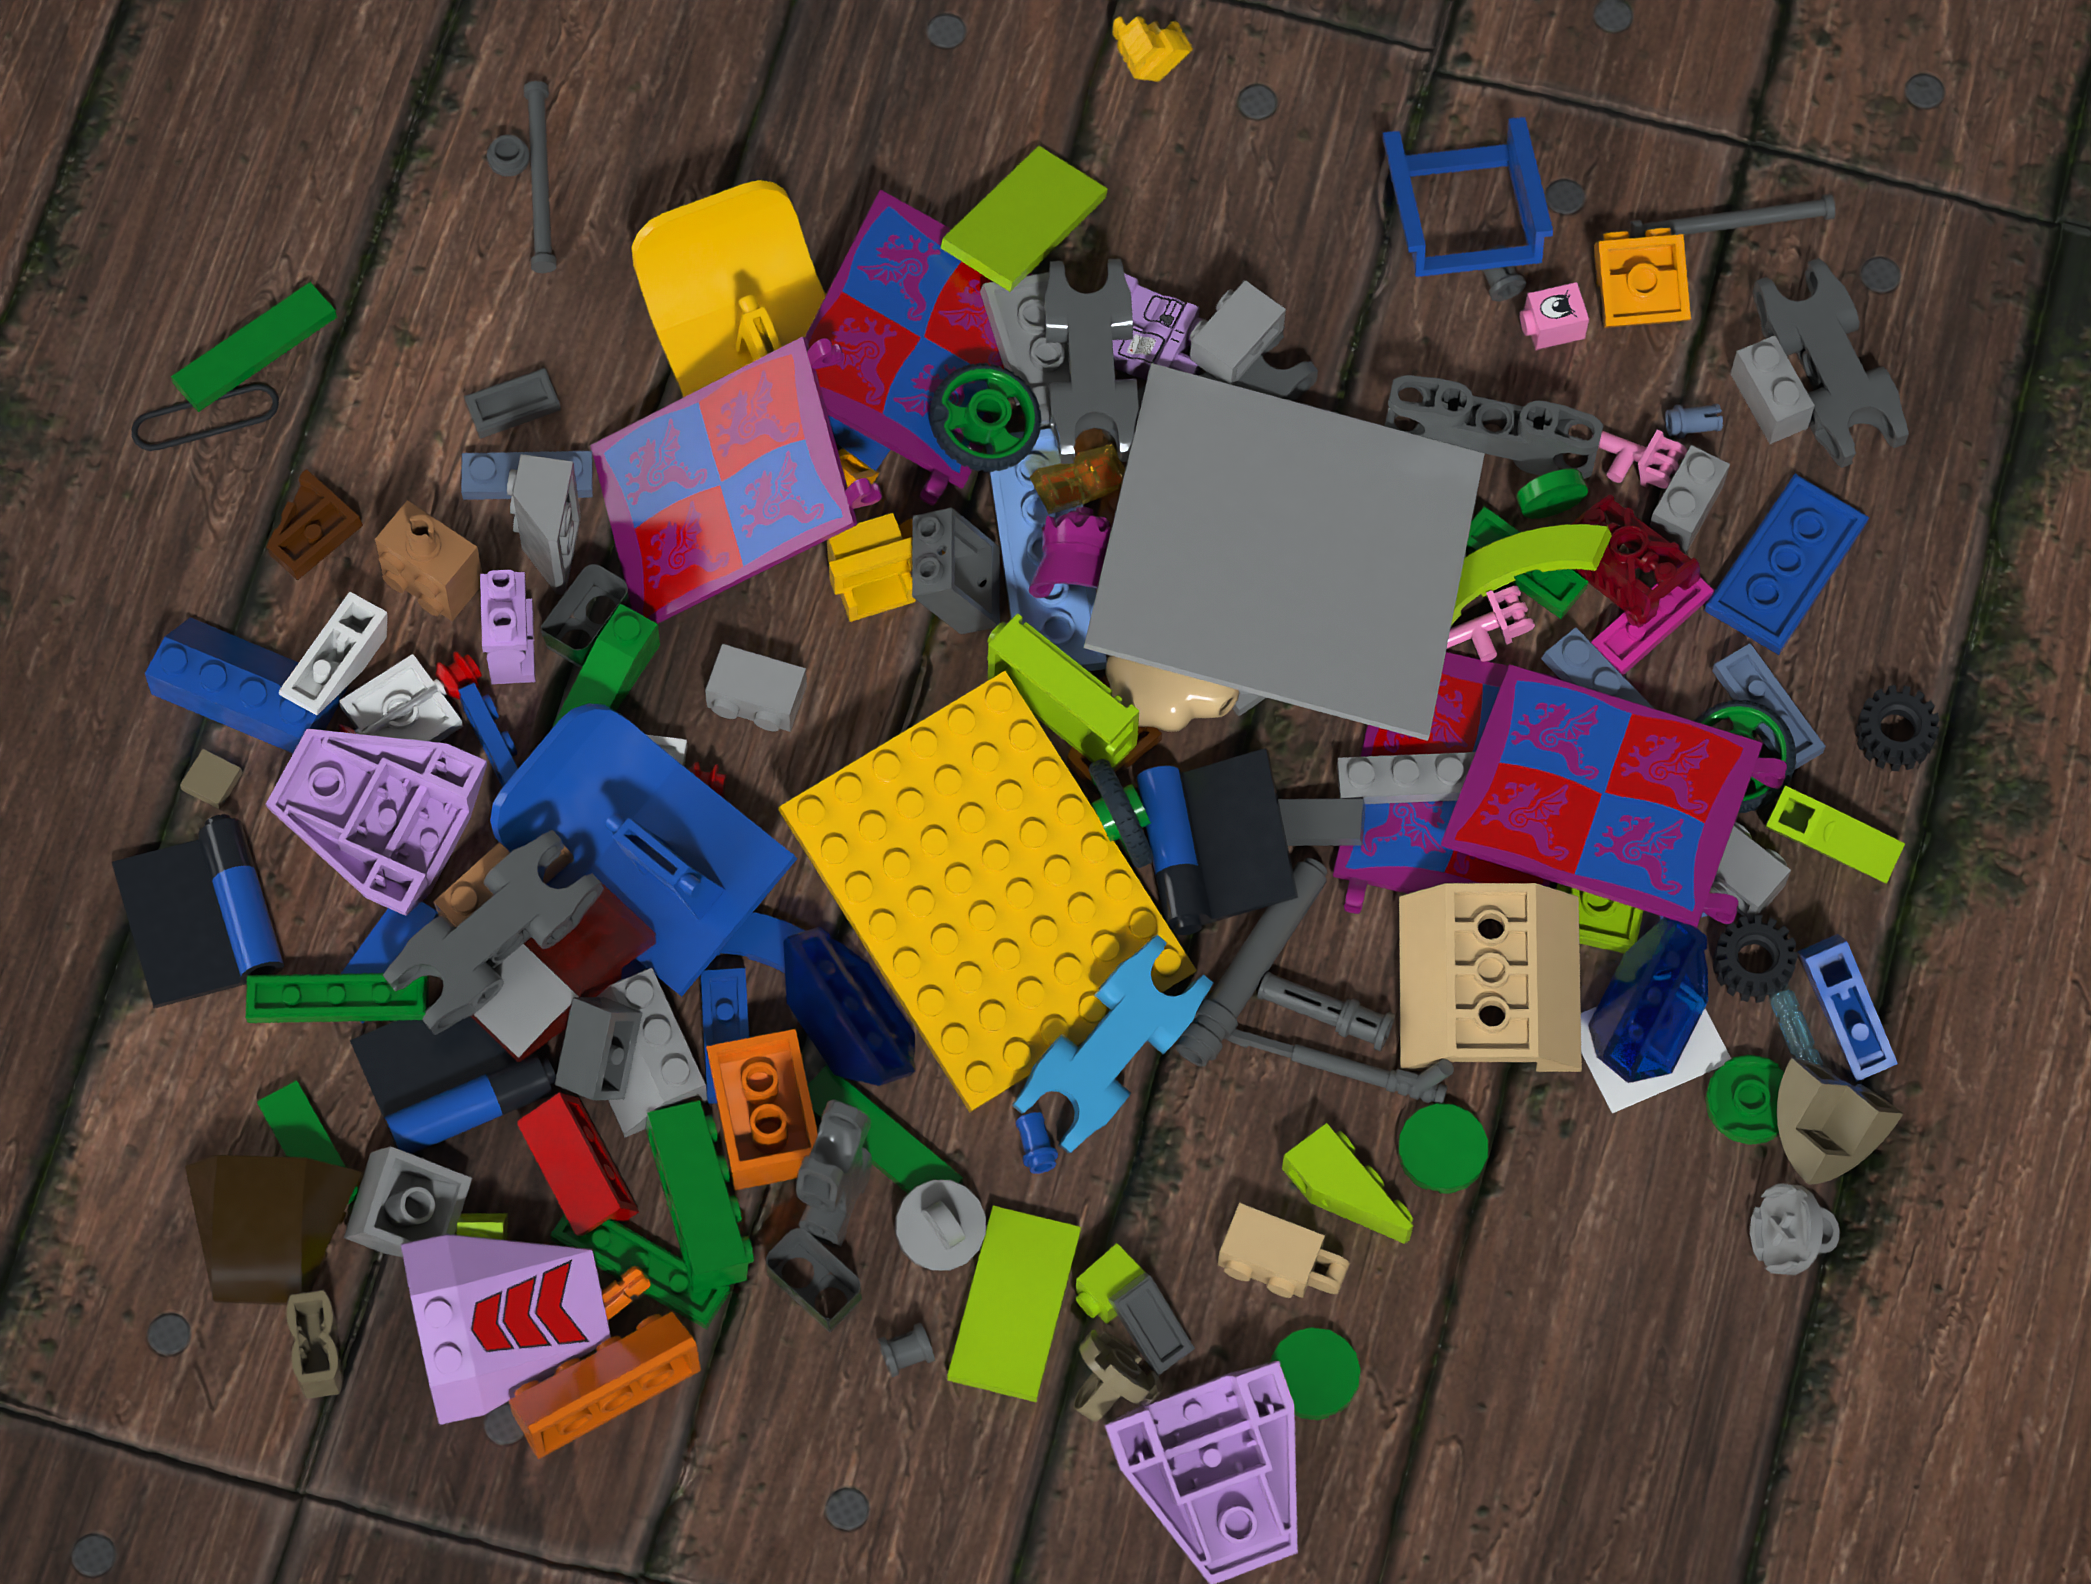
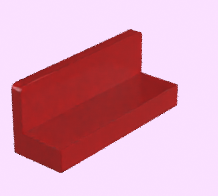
[517,1093,639,1236]

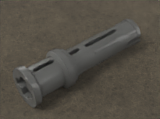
[1257,971,1395,1051]

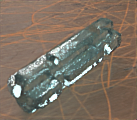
[1770,990,1823,1066]

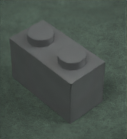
[555,997,643,1100]

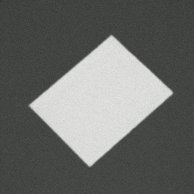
[1581,969,1731,1114]

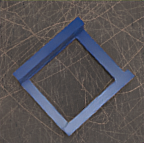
[1383,117,1553,277]

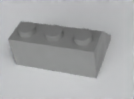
[507,454,581,595]
[597,968,708,1137]

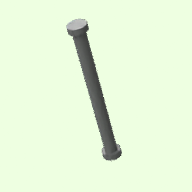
[523,81,557,273]
[1630,194,1835,238]

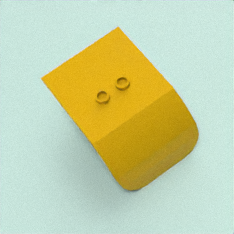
[632,180,826,397]

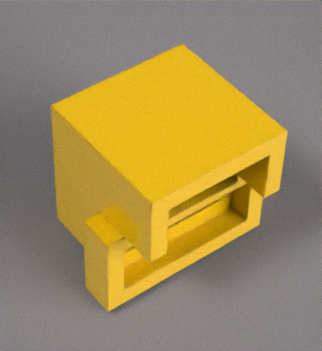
[827,513,916,622]

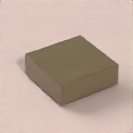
[180,749,243,810]

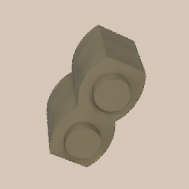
[286,1290,343,1399]

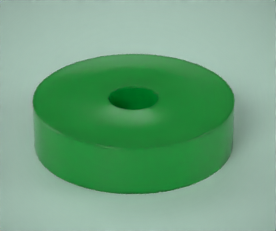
[1517,469,1588,519]

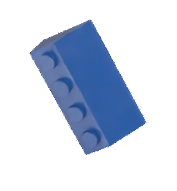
[145,617,348,754]

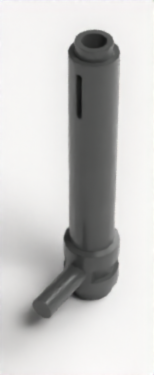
[1175,858,1328,1067]

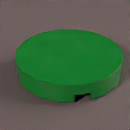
[1705,1054,1784,1145]
[1398,1104,1488,1194]
[1270,1327,1361,1420]

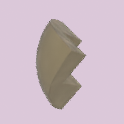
[1777,1058,1903,1184]

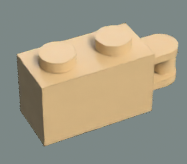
[1218,1203,1350,1298]

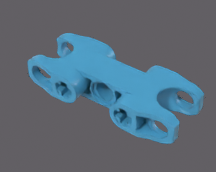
[1012,935,1213,1153]

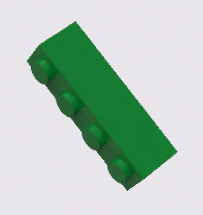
[646,1100,754,1293]

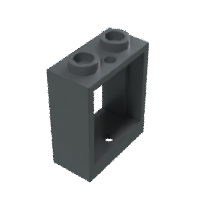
[912,508,1000,634]

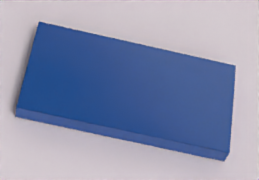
[1704,474,1869,655]

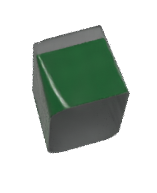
[540,564,631,668]
[766,1228,862,1333]

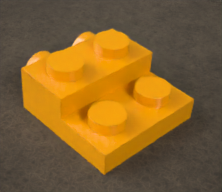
[1594,228,1691,328]

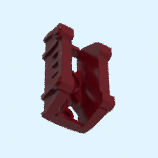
[1571,494,1700,628]

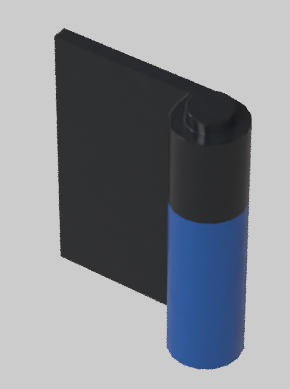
[1136,748,1298,935]
[111,814,285,1009]
[350,1006,556,1154]

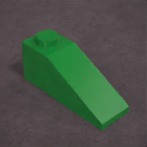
[553,604,660,727]

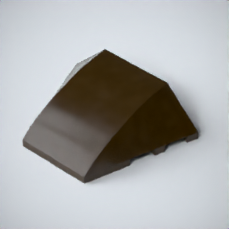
[185,1155,364,1305]

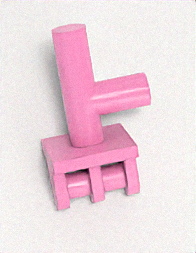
[1592,429,1688,489]
[1447,586,1535,662]

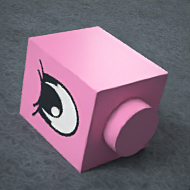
[1520,282,1589,350]

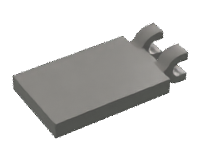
[980,272,1070,429]

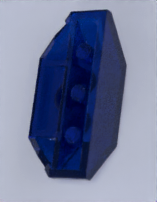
[1588,917,1709,1083]
[783,927,916,1086]

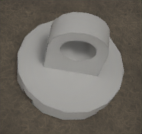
[895,1180,986,1270]
[1750,1184,1840,1275]

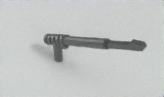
[1227,1029,1454,1104]

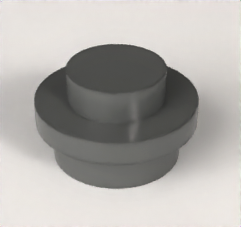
[487,135,530,177]

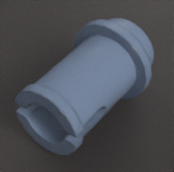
[1665,404,1723,439]

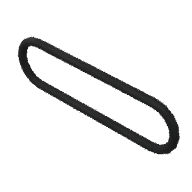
[131,384,279,451]

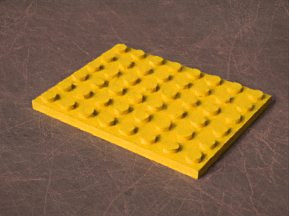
[778,671,1197,1113]

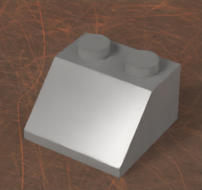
[344,1146,472,1257]

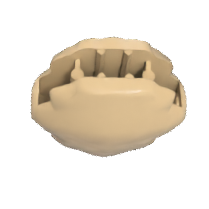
[1105,655,1239,732]

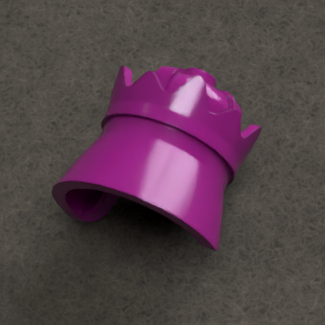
[1029,507,1112,598]

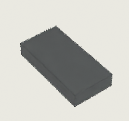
[464,368,561,439]
[1278,799,1366,846]
[1108,1272,1195,1375]

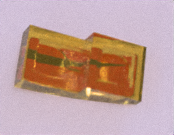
[1029,445,1125,514]

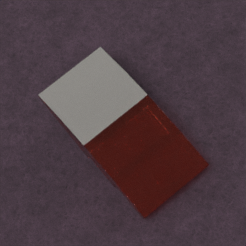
[471,882,656,1063]

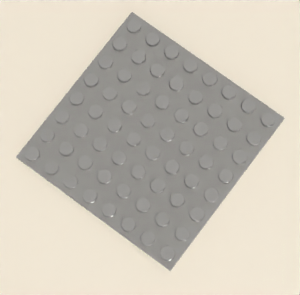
[1083,363,1485,741]

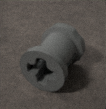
[1481,245,1526,302]
[878,1323,935,1378]

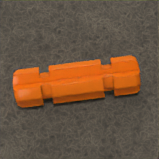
[601,1266,651,1321]

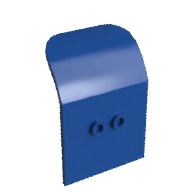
[490,703,798,997]

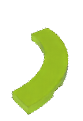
[1451,524,1612,625]

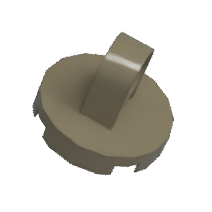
[1073,1330,1163,1422]

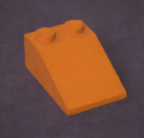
[706,1029,818,1191]

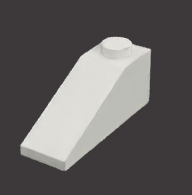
[279,592,387,715]

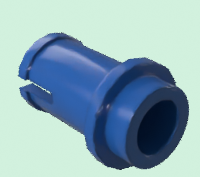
[1015,1112,1058,1174]

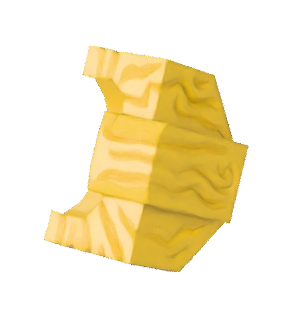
[1113,16,1193,82]

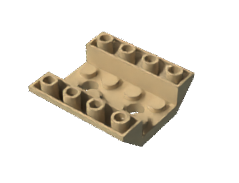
[1399,883,1582,1072]

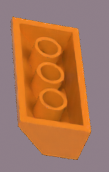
[509,1312,701,1459]

